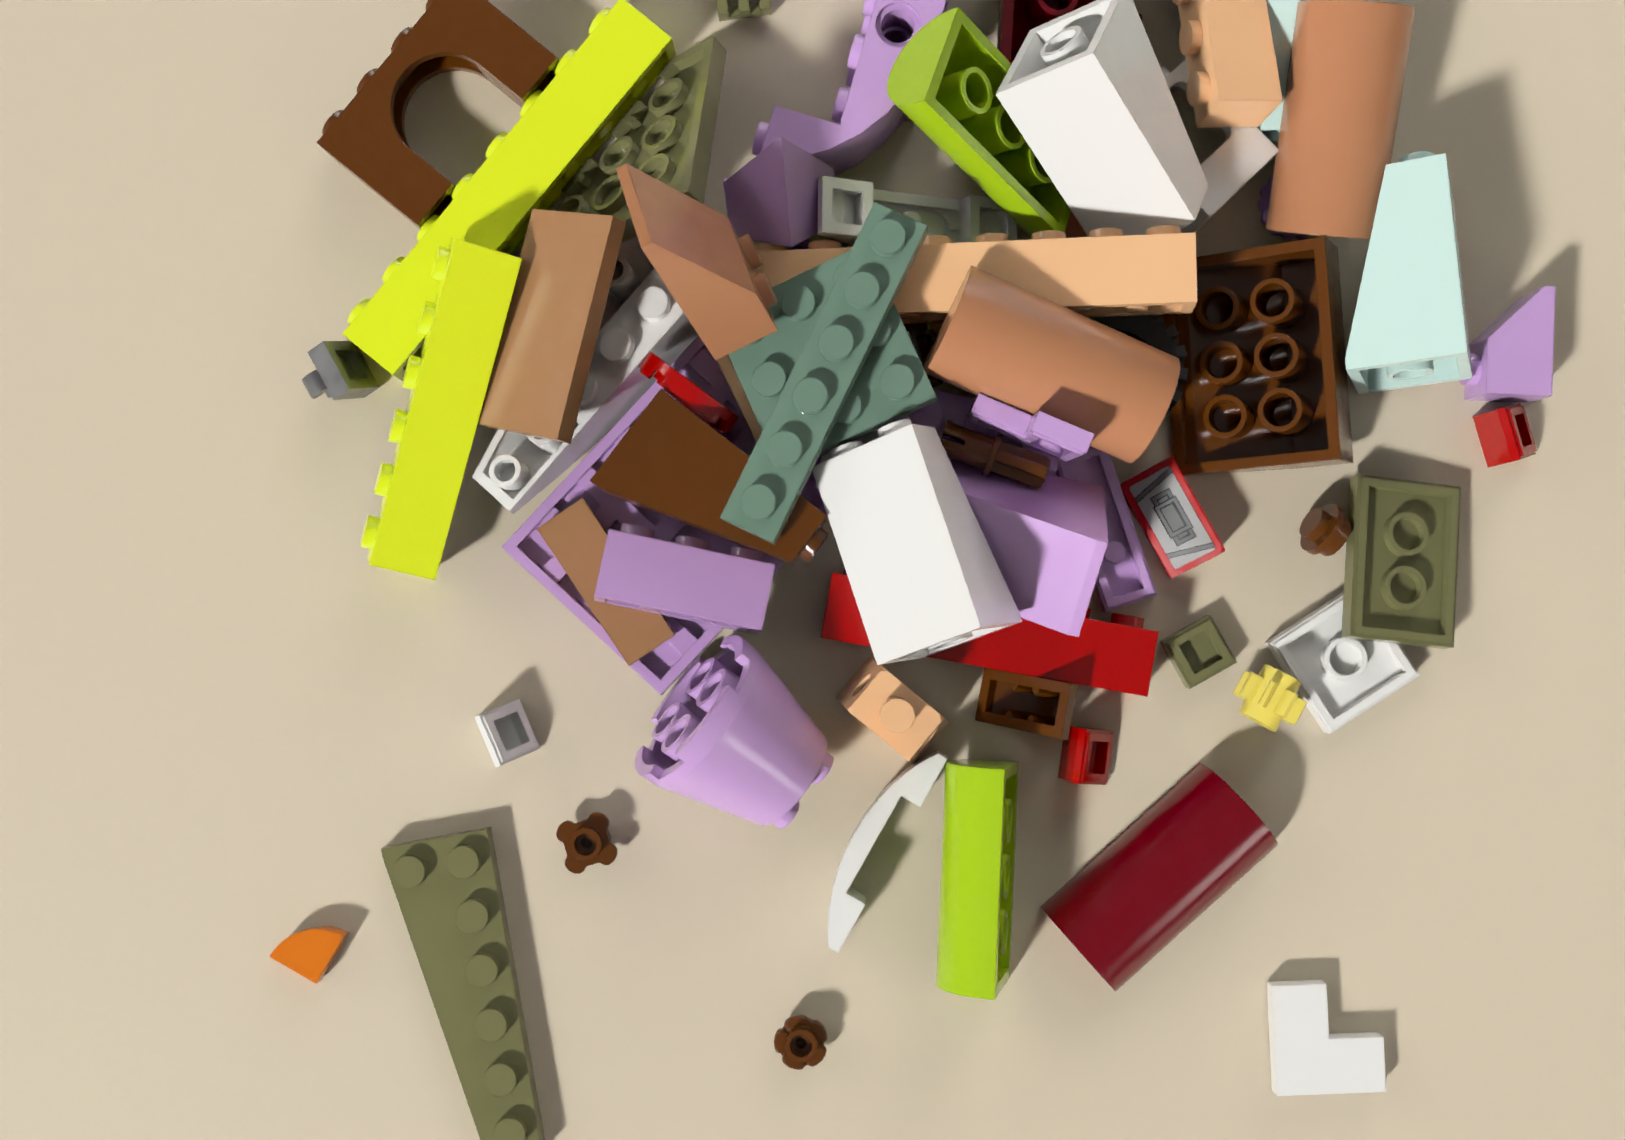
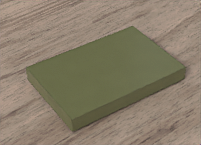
[1341,474,1461,649]

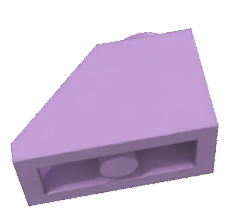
[1459,286,1556,403]

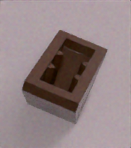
[975,667,1078,740]

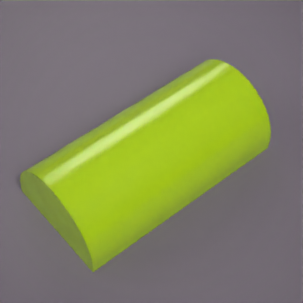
[887,7,1071,238]
[936,759,1019,1000]

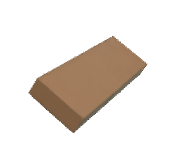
[537,498,676,666]

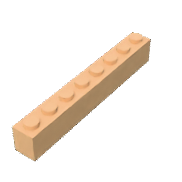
[755,225,1197,324]

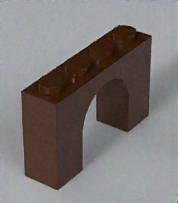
[317,0,559,229]

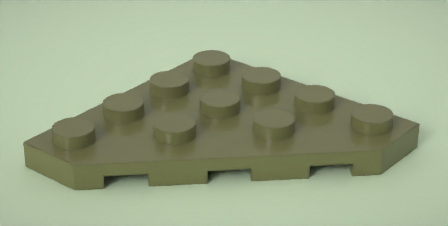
[555,36,727,243]

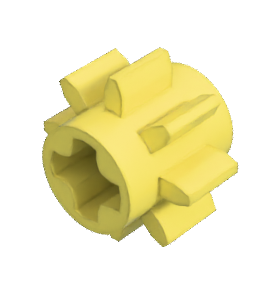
[1233,664,1308,732]

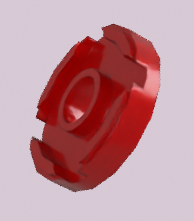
[638,351,740,434]

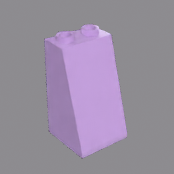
[948,457,1108,637]

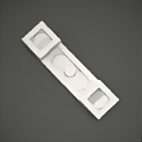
[818,176,1017,245]
[828,750,948,953]

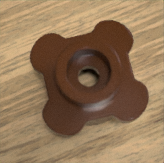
[556,812,618,874]

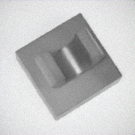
[302,341,380,400]

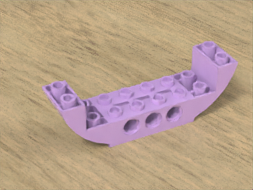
[752,0,949,177]

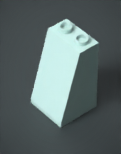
[1345,151,1473,394]

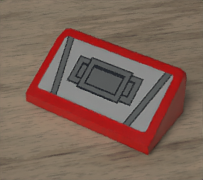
[1120,457,1225,579]

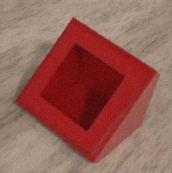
[1473,403,1537,468]
[1058,725,1114,785]

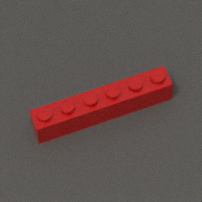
[820,567,1159,697]

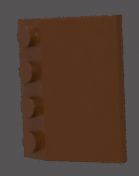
[1164,236,1353,476]

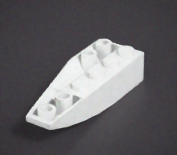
[472,236,698,514]

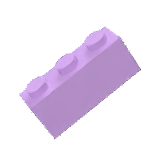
[594,523,775,635]

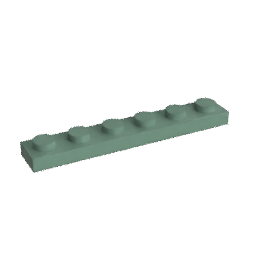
[720,202,928,545]

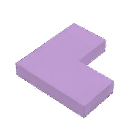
[967,393,1095,462]

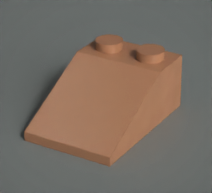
[616,163,778,361]

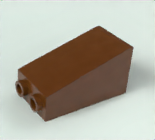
[590,389,829,566]

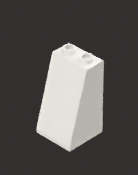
[995,0,1209,237]
[813,419,1022,665]

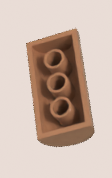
[1266,0,1416,239]
[923,265,1180,463]

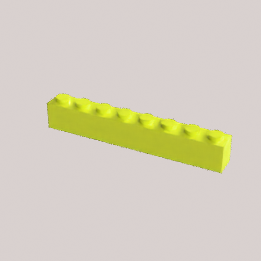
[342,0,676,381]

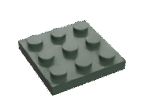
[728,250,939,456]

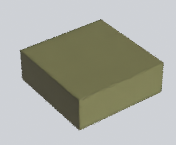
[1159,615,1237,689]

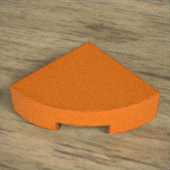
[269,926,349,984]

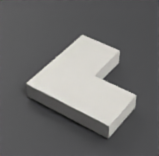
[1267,980,1386,1096]

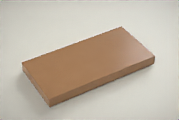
[478,209,626,444]

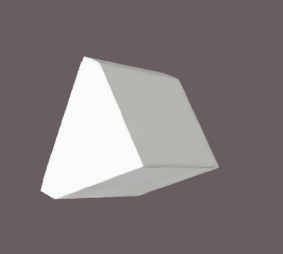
[475,699,540,767]

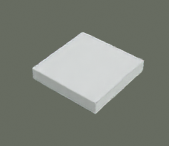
[1265,591,1420,734]

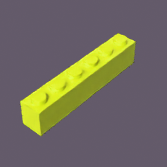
[360,238,522,580]

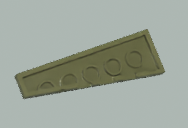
[381,827,545,1140]

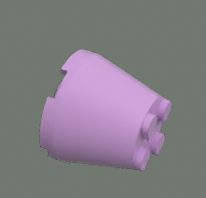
[635,635,834,829]

